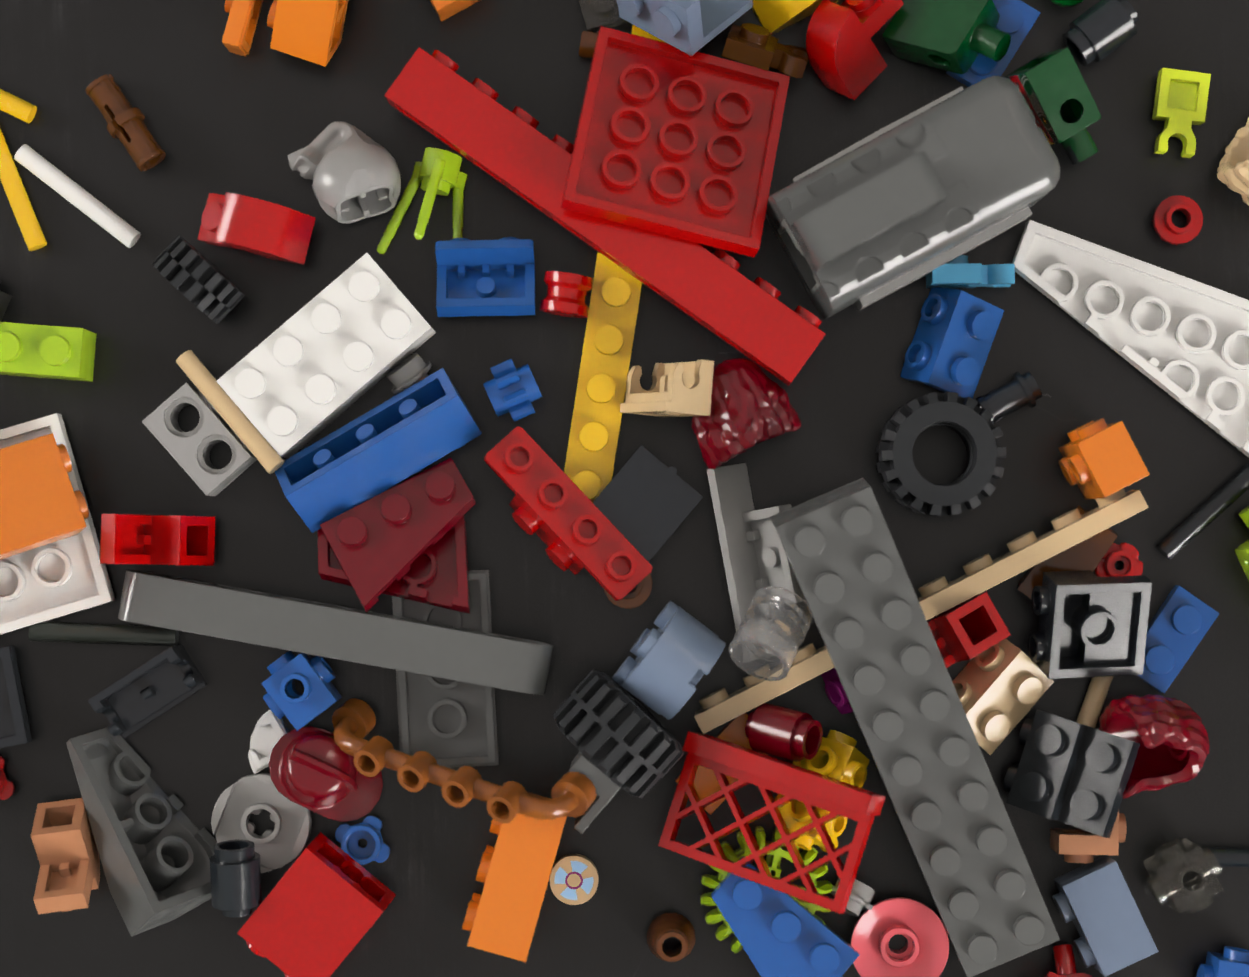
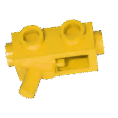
[774,730,870,852]

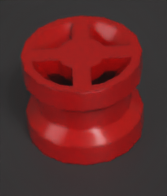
[540,271,594,318]

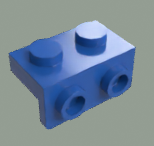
[435,237,535,317]
[901,287,1004,399]

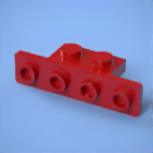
[484,426,652,601]

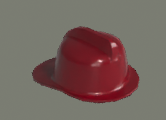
[269,726,383,822]

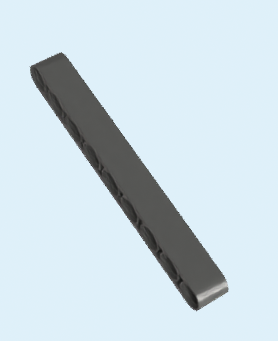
[118,569,553,695]

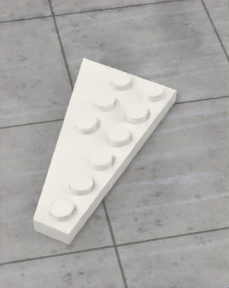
[1011,220,1249,458]

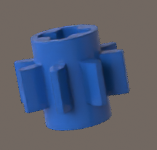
[483,359,542,422]

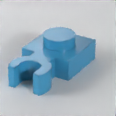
[926,255,1015,289]

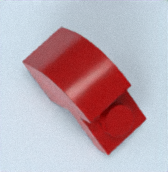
[806,0,904,100]
[197,192,316,265]
[100,514,215,566]
[927,592,1011,668]

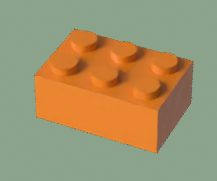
[462,792,567,962]

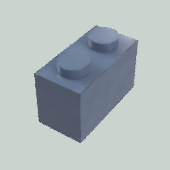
[1052,855,1159,977]

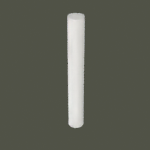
[14,144,141,248]

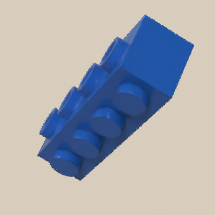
[275,368,482,533]

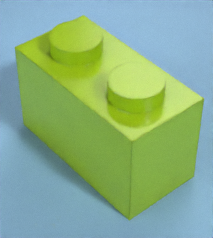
[0,322,97,382]

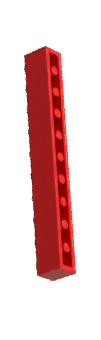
[384,47,826,386]

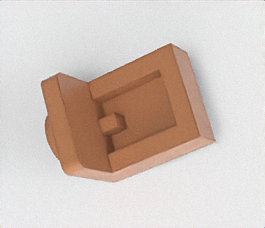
[1050,811,1127,863]

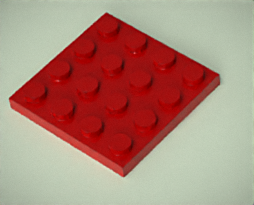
[560,26,790,257]

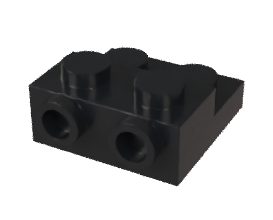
[1028,570,1152,679]
[1004,709,1140,838]

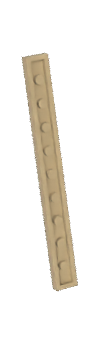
[694,488,1149,734]

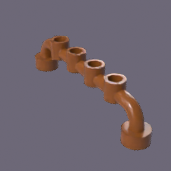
[332,698,596,823]

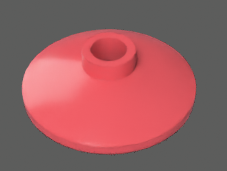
[850,897,949,977]

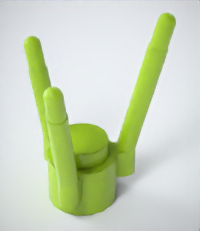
[377,147,468,254]

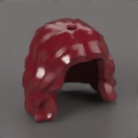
[692,358,801,469]
[1098,694,1210,799]

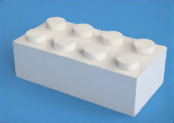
[216,253,436,458]

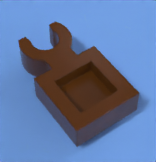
[722,23,808,79]

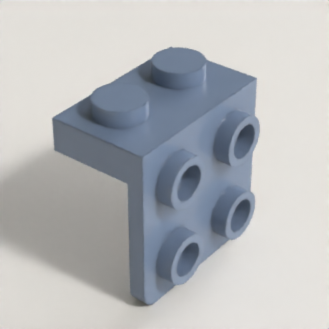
[616,0,753,56]

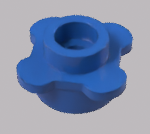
[335,815,390,866]

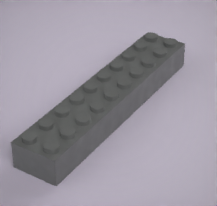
[770,477,1060,977]

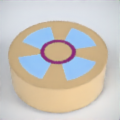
[550,854,599,905]

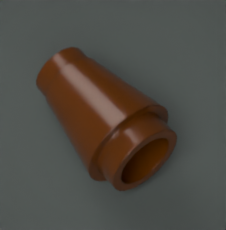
[647,913,695,962]

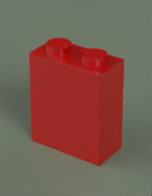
[237,832,396,977]

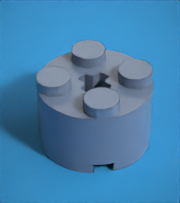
[612,600,726,720]

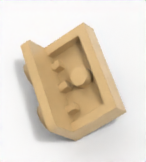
[952,639,1054,755]

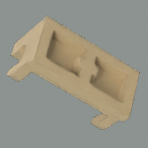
[620,360,714,417]

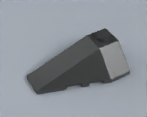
[66,727,217,937]

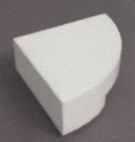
[248,710,289,774]

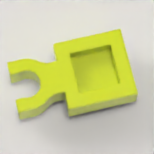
[1152,68,1211,158]

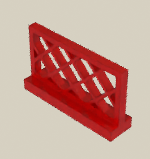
[658,731,886,914]

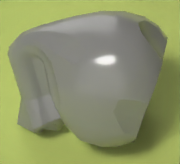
[287,122,401,224]

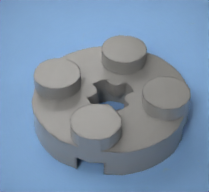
[211,773,312,873]

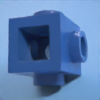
[261,651,343,731]

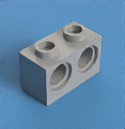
[142,382,257,497]

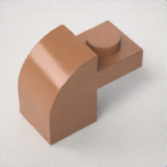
[31,798,100,914]

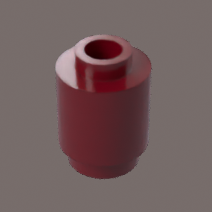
[745,703,823,762]

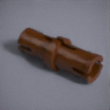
[85,74,166,172]

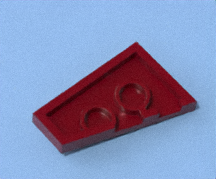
[320,458,475,613]
[317,516,470,614]

